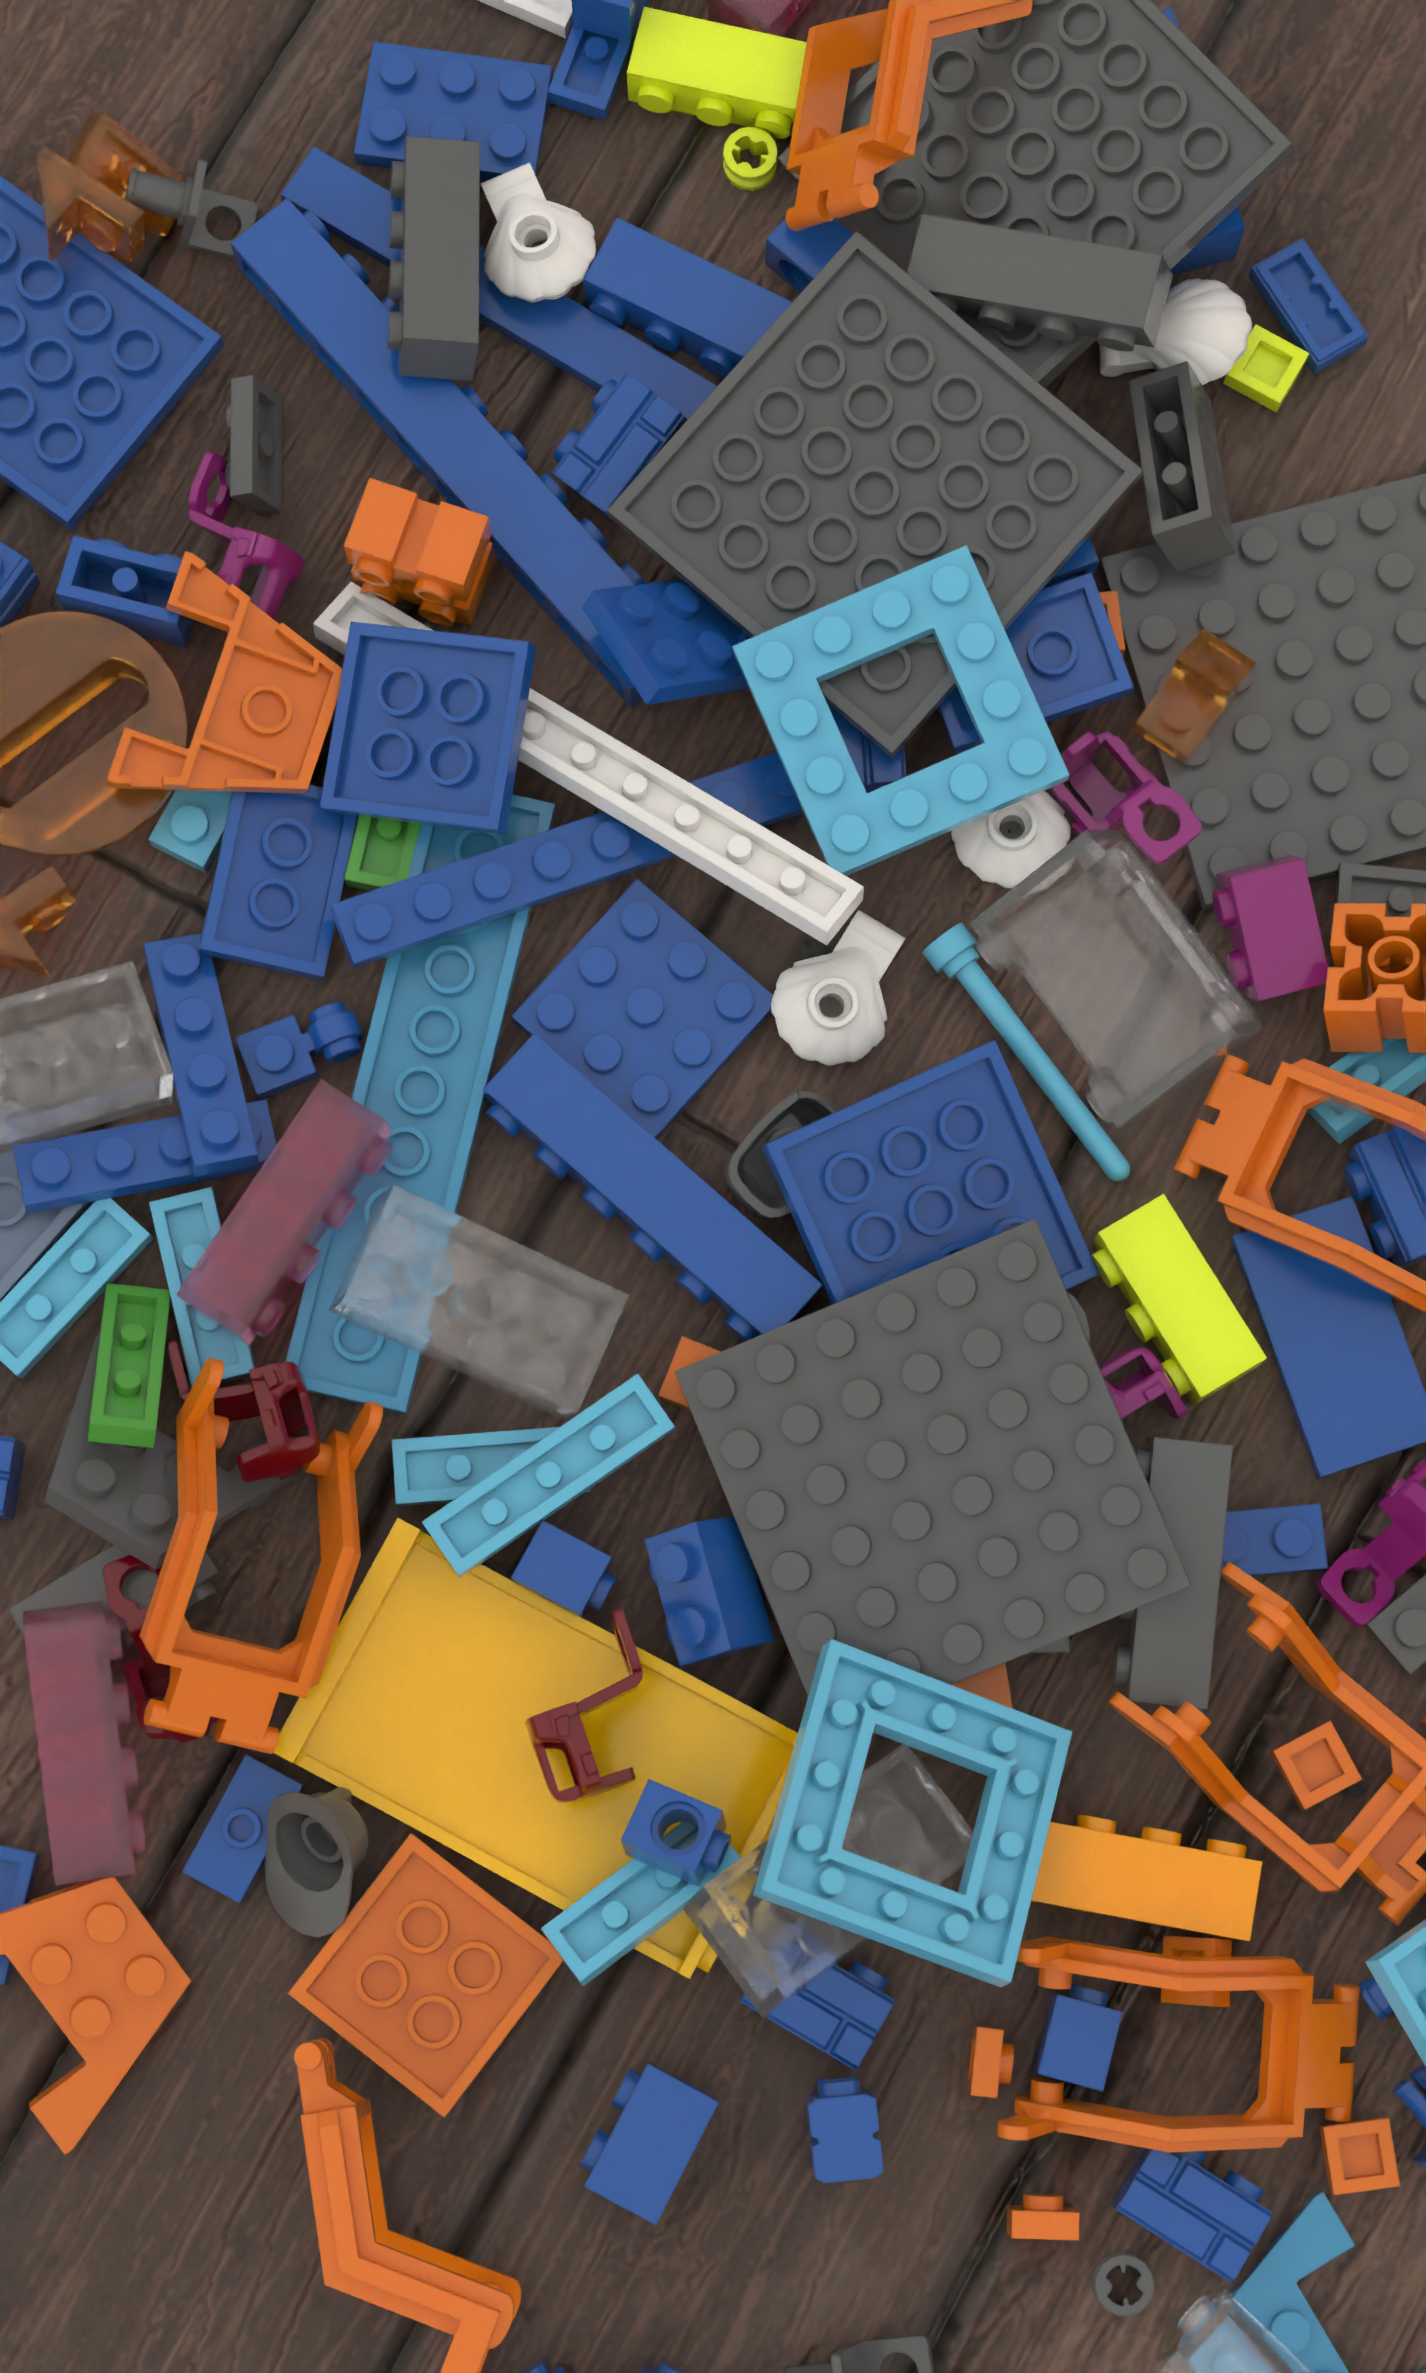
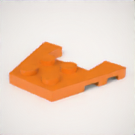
[105,551,343,794]
[0,1872,191,2155]

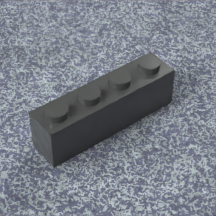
[387,136,480,381]
[907,214,1173,352]
[1112,1437,1233,1709]

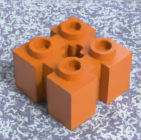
[344,478,496,627]
[1323,903,1426,1053]

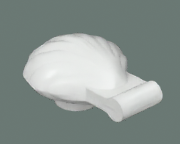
[481,163,596,303]
[1099,278,1252,385]
[951,791,1071,889]
[771,910,906,1066]

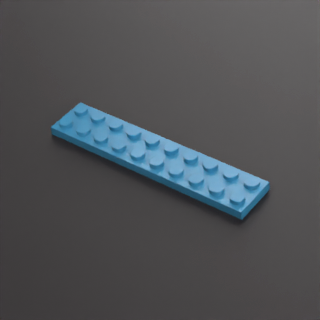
[286,794,556,1415]

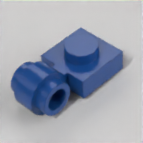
[235,1002,364,1100]

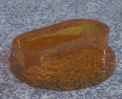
[0,611,187,856]

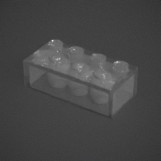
[0,961,174,1154]
[329,1185,629,1418]
[683,1744,973,2018]

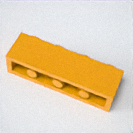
[1031,1815,1262,1941]

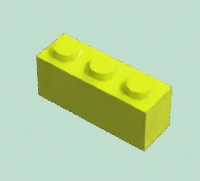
[627,7,807,139]
[1091,1194,1267,1406]

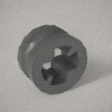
[1091,2251,1155,2317]

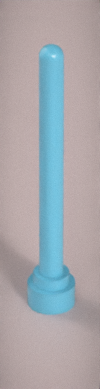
[922,923,1130,1182]

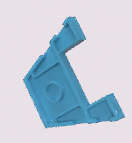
[1183,2190,1426,2373]

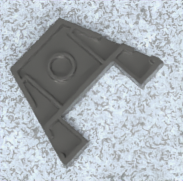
[44,1333,308,1570]

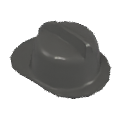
[265,1787,369,1938]

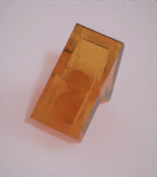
[64,112,186,236]
[37,146,145,263]
[1133,628,1256,765]
[0,866,76,976]

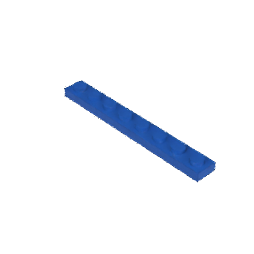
[330,752,804,969]

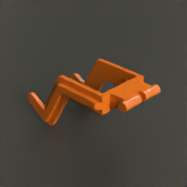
[785,0,1032,231]
[1173,1054,1426,1314]
[139,1358,383,1754]
[1109,1562,1426,1926]
[997,1936,1360,2153]
[294,2038,522,2373]

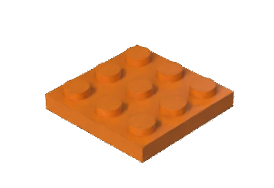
[288,1833,563,2118]

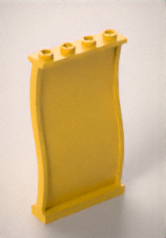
[273,1518,798,1979]

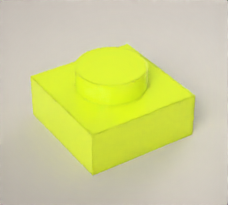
[1223,324,1310,413]

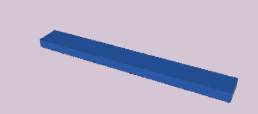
[281,147,717,419]

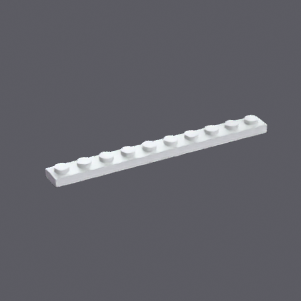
[313,582,864,945]

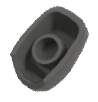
[723,1091,839,1219]

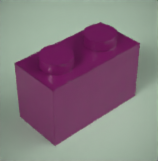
[1212,855,1328,1001]

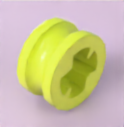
[723,127,778,191]

